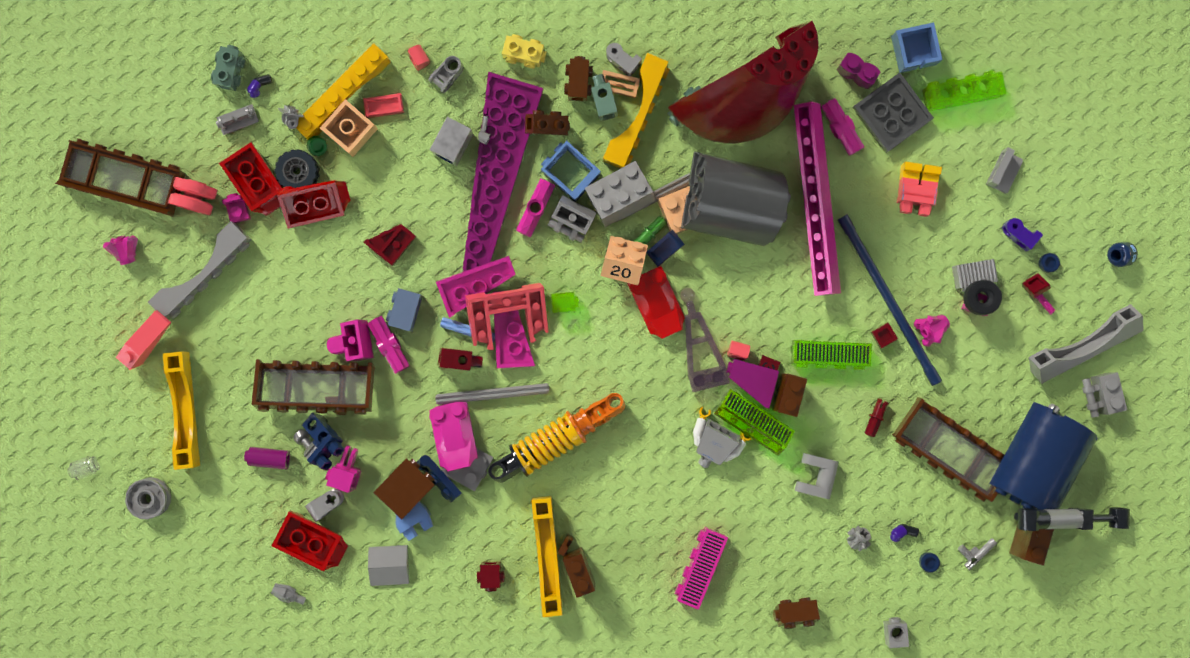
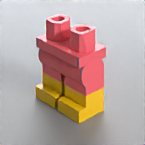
[897,162,942,217]

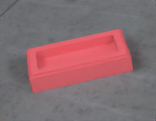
[363,93,404,118]

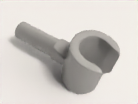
[478,116,491,145]

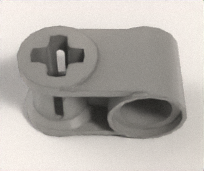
[428,56,464,93]
[305,489,344,522]

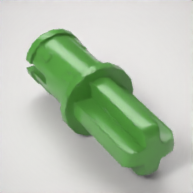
[633,216,667,244]

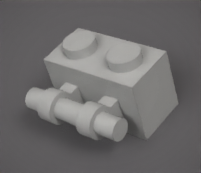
[547,195,596,243]
[1082,372,1127,417]

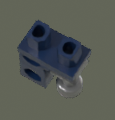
[293,412,344,470]

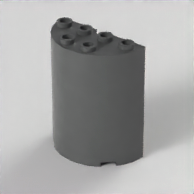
[681,152,791,246]

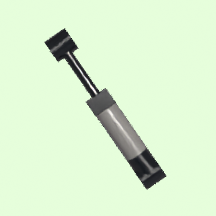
[1014,507,1130,531]

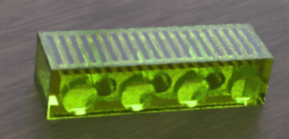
[791,340,872,370]
[714,389,795,456]

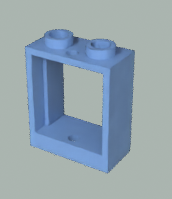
[541,141,601,202]

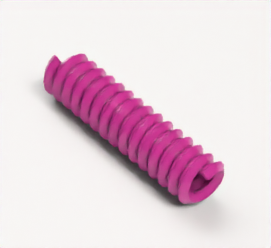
[1036,294,1055,315]

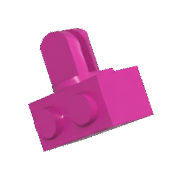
[327,319,374,362]
[325,445,362,493]

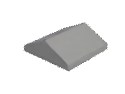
[368,545,409,586]

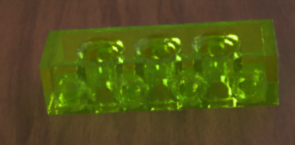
[922,70,1007,112]

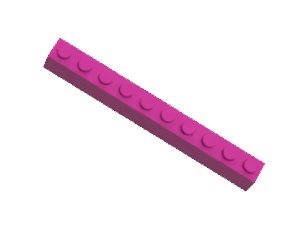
[794,101,841,296]

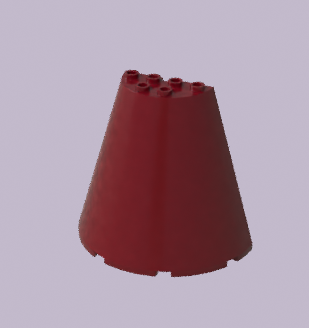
[668,21,819,144]

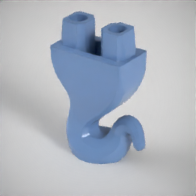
[396,502,434,541]

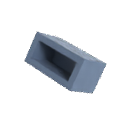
[386,288,423,332]

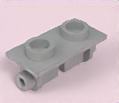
[216,104,259,135]
[278,105,304,129]

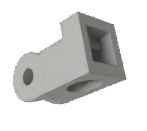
[606,43,642,76]

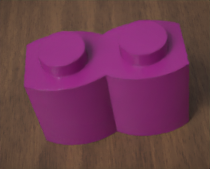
[836,53,881,89]

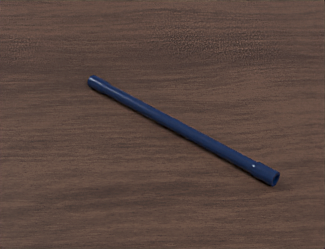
[838,214,942,386]

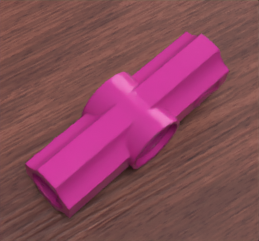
[821,98,864,156]
[516,178,555,238]
[367,316,410,374]

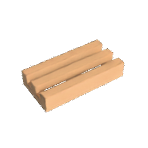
[602,70,640,98]

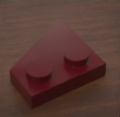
[363,224,417,266]

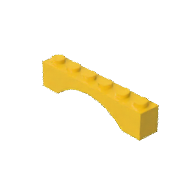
[296,43,391,140]
[603,53,670,169]
[163,352,200,470]
[531,496,563,617]

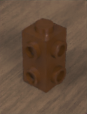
[564,56,593,102]
[525,110,570,135]
[773,597,820,629]

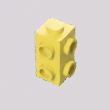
[502,34,547,69]

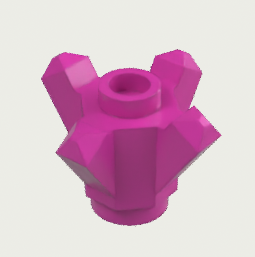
[103,235,138,265]
[914,315,950,347]

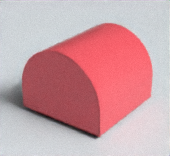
[408,45,430,71]
[727,340,750,361]

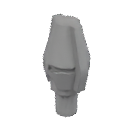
[271,583,306,605]

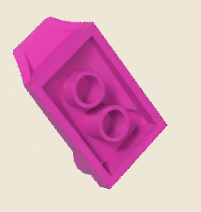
[429,402,478,472]

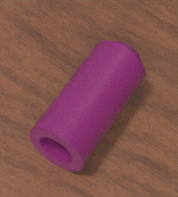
[244,447,290,470]

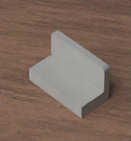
[986,147,1023,194]

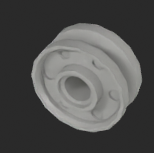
[125,477,171,519]

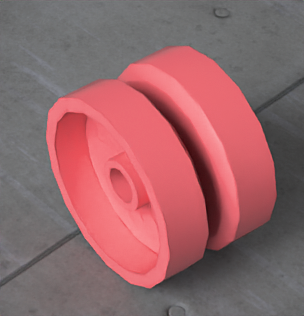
[168,177,218,216]

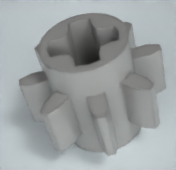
[847,526,871,551]

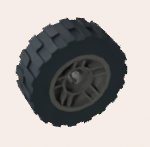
[275,149,320,188]

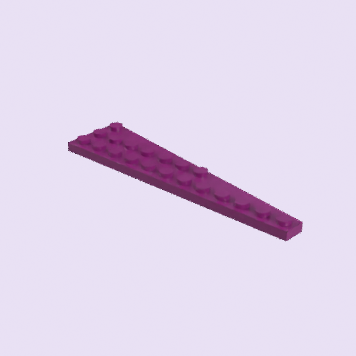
[463,72,544,272]

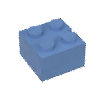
[891,22,942,73]

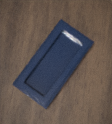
[646,230,685,267]

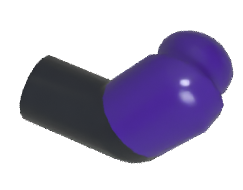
[247,74,273,98]
[890,524,919,542]

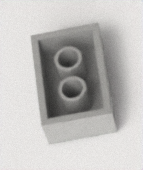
[585,161,655,227]

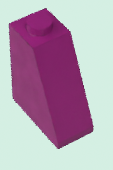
[726,359,779,408]

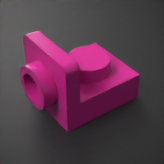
[222,193,251,223]

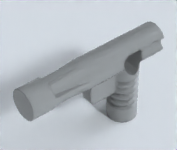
[958,538,997,570]

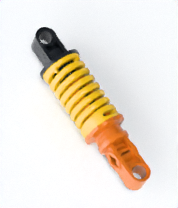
[488,393,625,483]

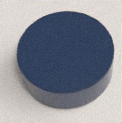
[1039,253,1060,273]
[919,552,940,573]

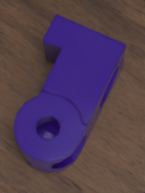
[1002,218,1043,251]

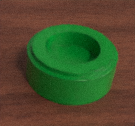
[307,136,327,156]

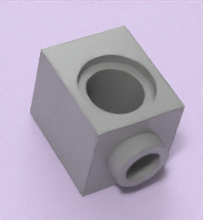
[883,617,909,648]

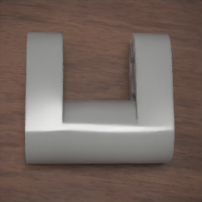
[795,453,839,499]

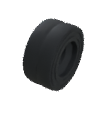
[963,280,1002,315]

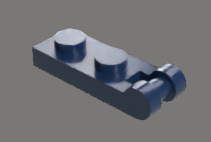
[417,455,462,502]

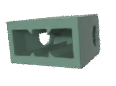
[591,74,619,122]

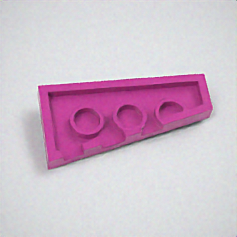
[436,256,516,318]
[493,291,535,368]

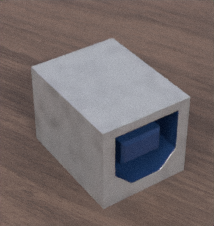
[430,117,474,167]

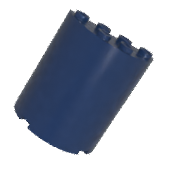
[989,402,1098,509]

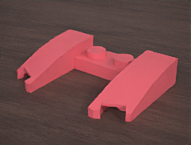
[465,283,548,350]

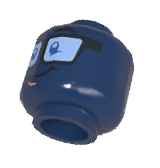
[1107,242,1138,267]

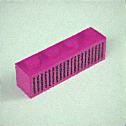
[674,527,728,610]

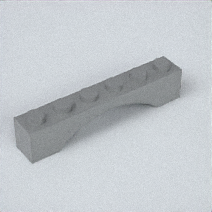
[148,221,252,319]
[1029,304,1144,384]

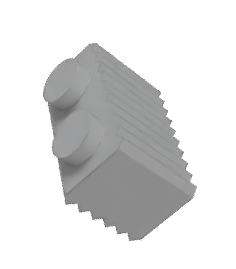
[952,259,998,292]

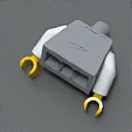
[693,407,753,468]

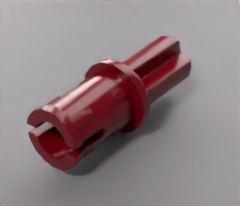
[865,399,889,437]

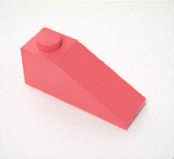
[116,310,172,370]

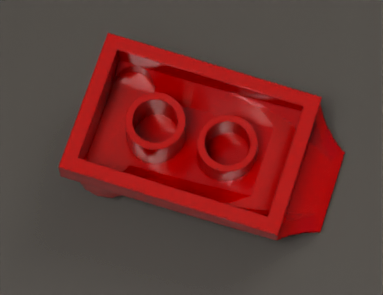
[219,142,282,216]
[277,180,351,229]
[627,266,685,339]
[271,510,348,572]

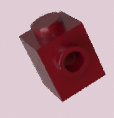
[477,562,505,592]

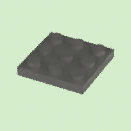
[852,72,934,153]

